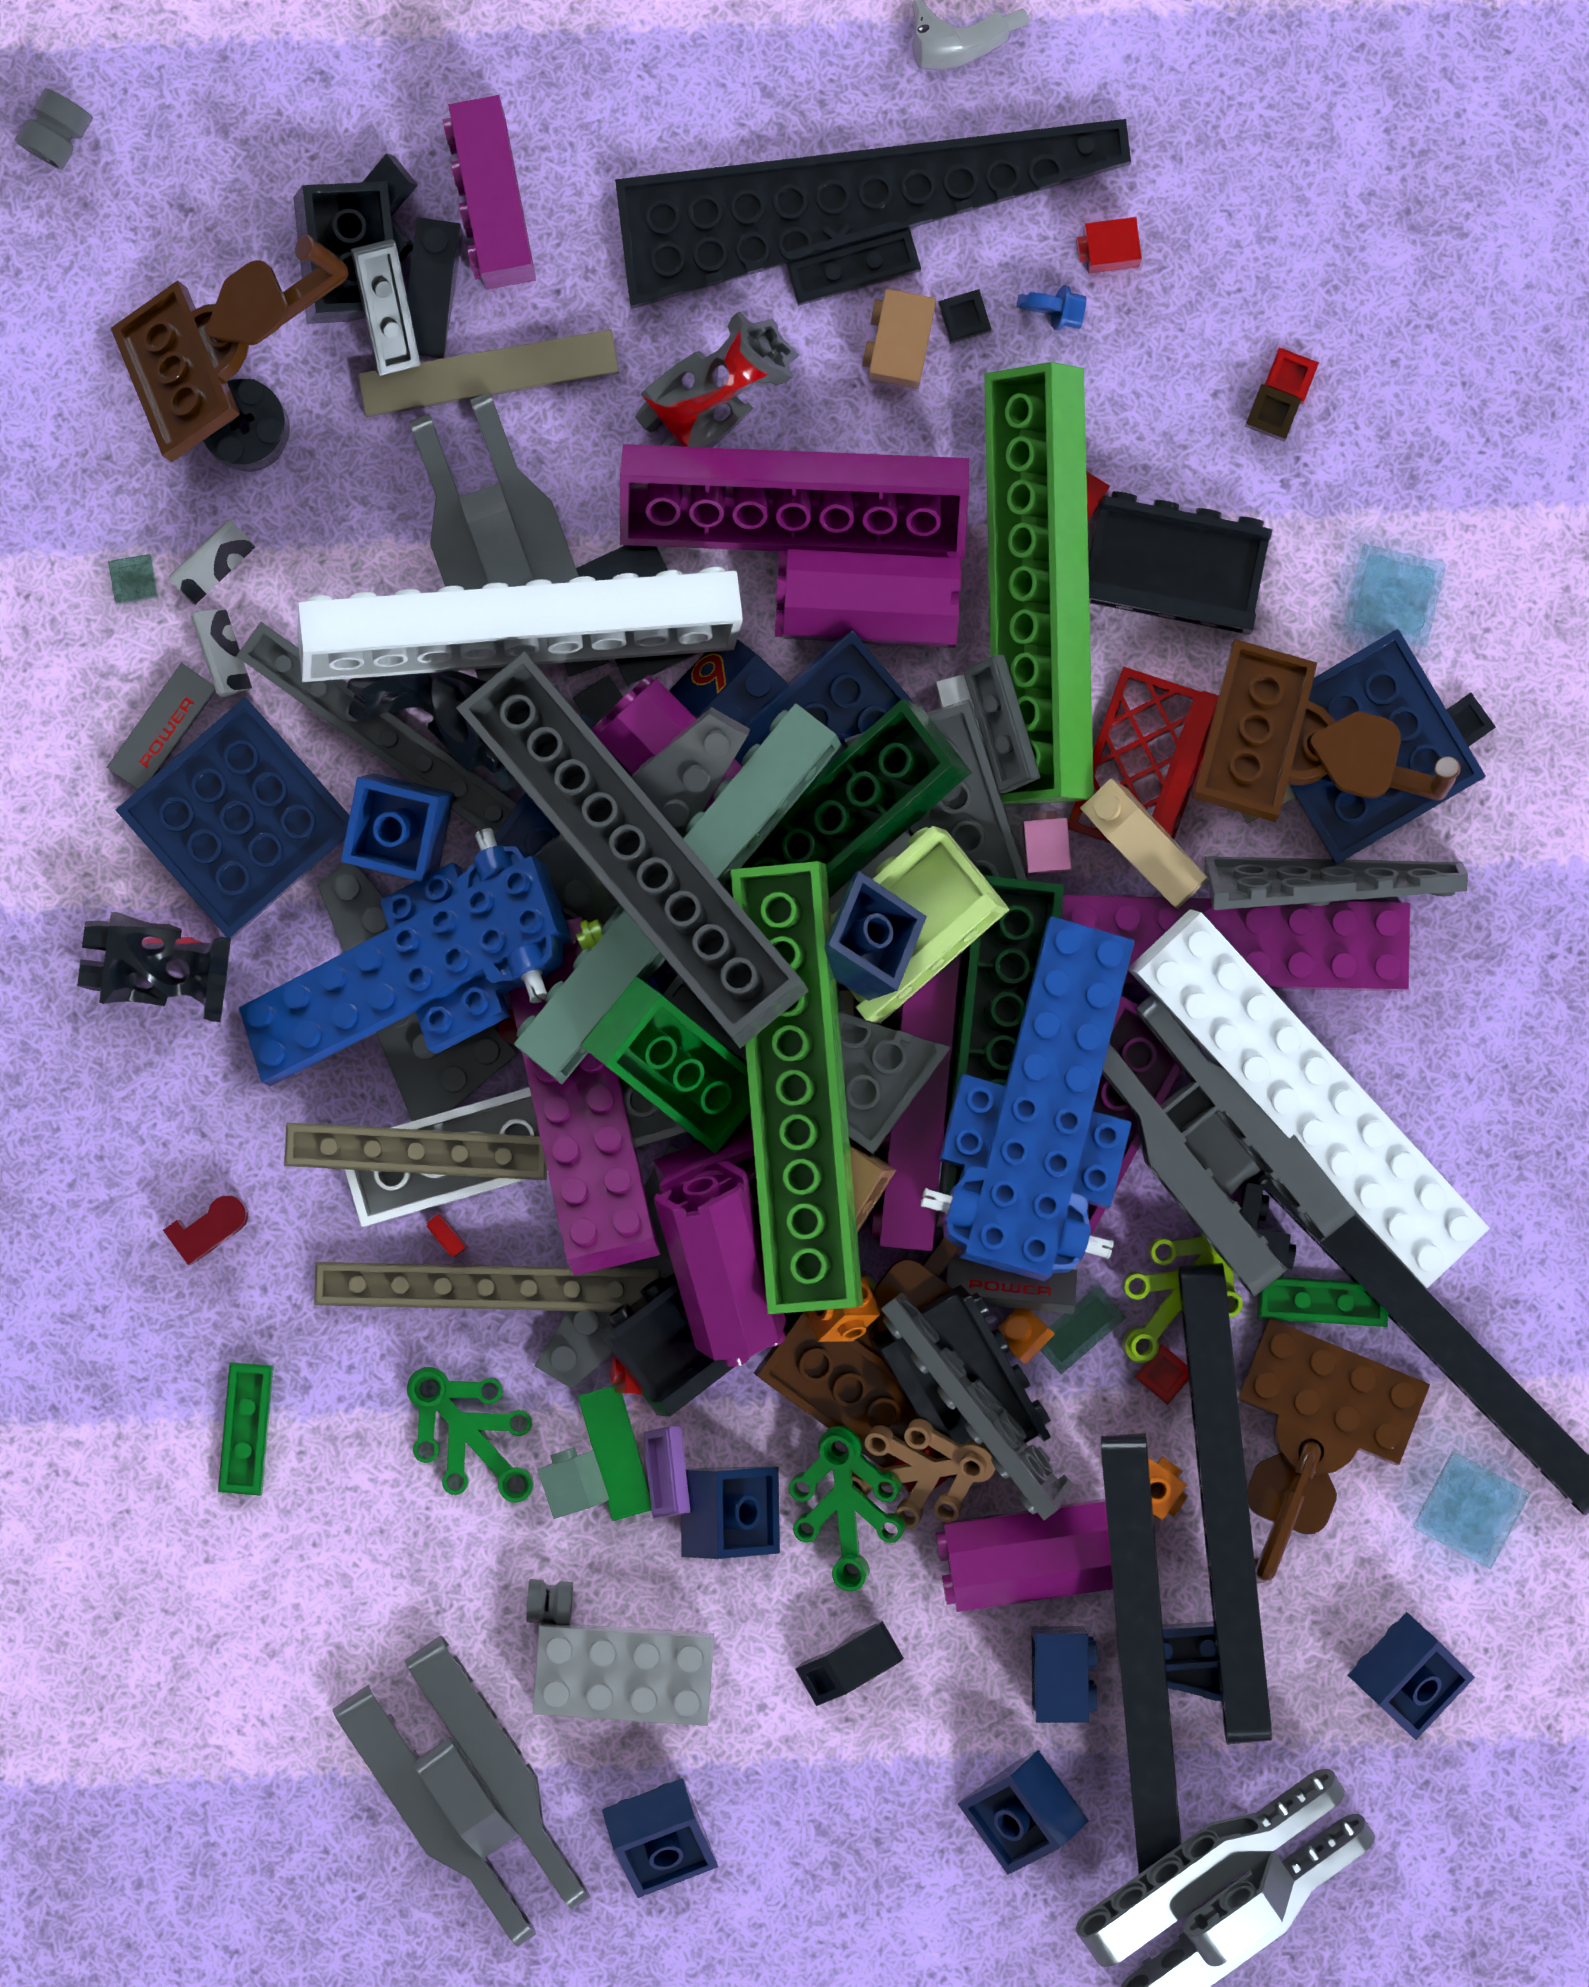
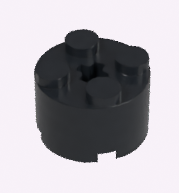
[203,379,290,472]

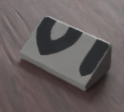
[169,519,255,605]
[191,609,252,699]

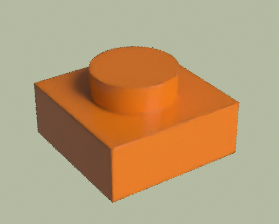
[998,1309,1055,1365]

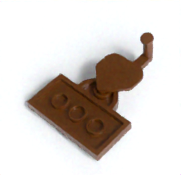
[111,235,348,462]
[1192,639,1460,822]
[754,1233,959,1468]
[1237,1318,1430,1584]

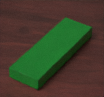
[1257,1277,1388,1327]
[218,1362,274,1496]
[578,1385,652,1521]

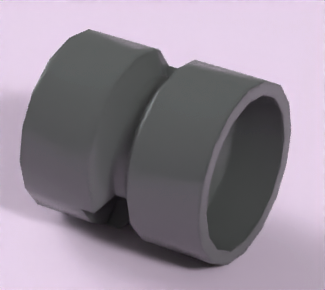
[15,88,93,170]

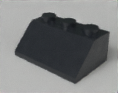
[293,181,393,324]

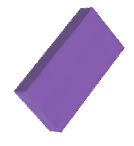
[643,1426,691,1518]

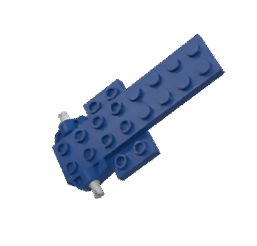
[238,828,572,1086]
[920,916,1135,1281]

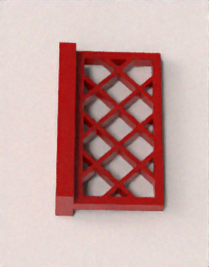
[1068,666,1218,845]

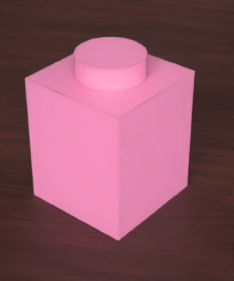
[1022,811,1072,876]

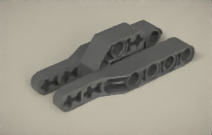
[409,393,610,682]
[1102,994,1356,1297]
[333,1635,590,1947]
[1076,1769,1375,1987]

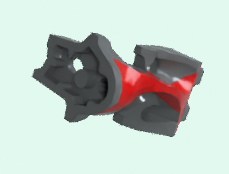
[635,312,800,448]

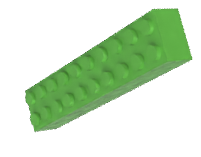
[984,362,1094,806]
[731,861,863,1314]

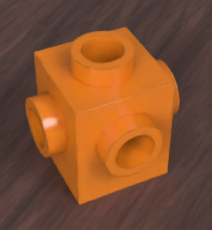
[807,1277,880,1342]
[1148,1456,1188,1520]

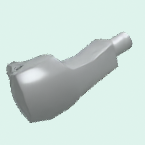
[912,0,1029,71]

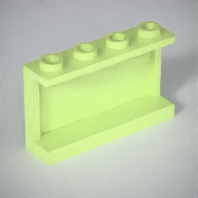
[830,826,1010,1024]

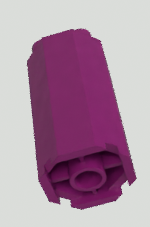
[775,549,961,648]
[591,674,742,813]
[654,1161,786,1367]
[935,1499,1113,1612]

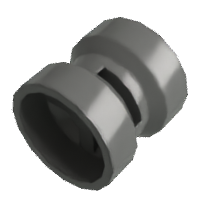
[526,1579,573,1625]

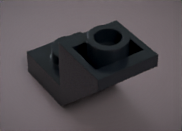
[1239,1183,1296,1277]
[795,1621,904,1706]

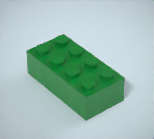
[580,976,751,1154]

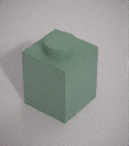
[537,1447,609,1519]

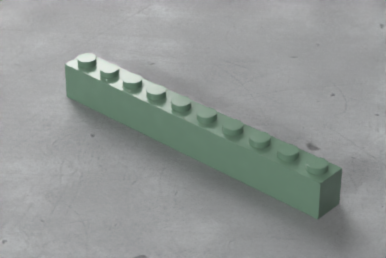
[514,703,842,1084]

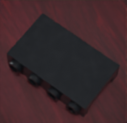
[1088,491,1273,635]
[598,1272,797,1417]
[871,1285,1051,1489]

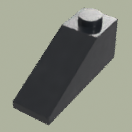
[407,217,464,359]

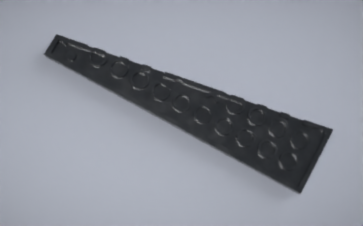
[615,119,1131,309]

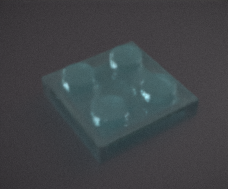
[1341,543,1447,649]
[1412,1451,1531,1570]

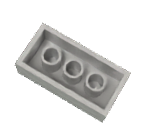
[533,1622,714,1726]

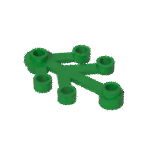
[407,1367,534,1503]
[789,1426,906,1592]

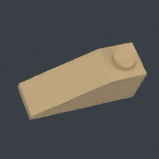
[1080,778,1209,909]

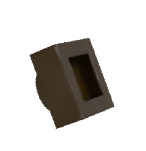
[1244,384,1302,442]

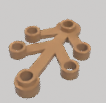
[852,1419,995,1529]

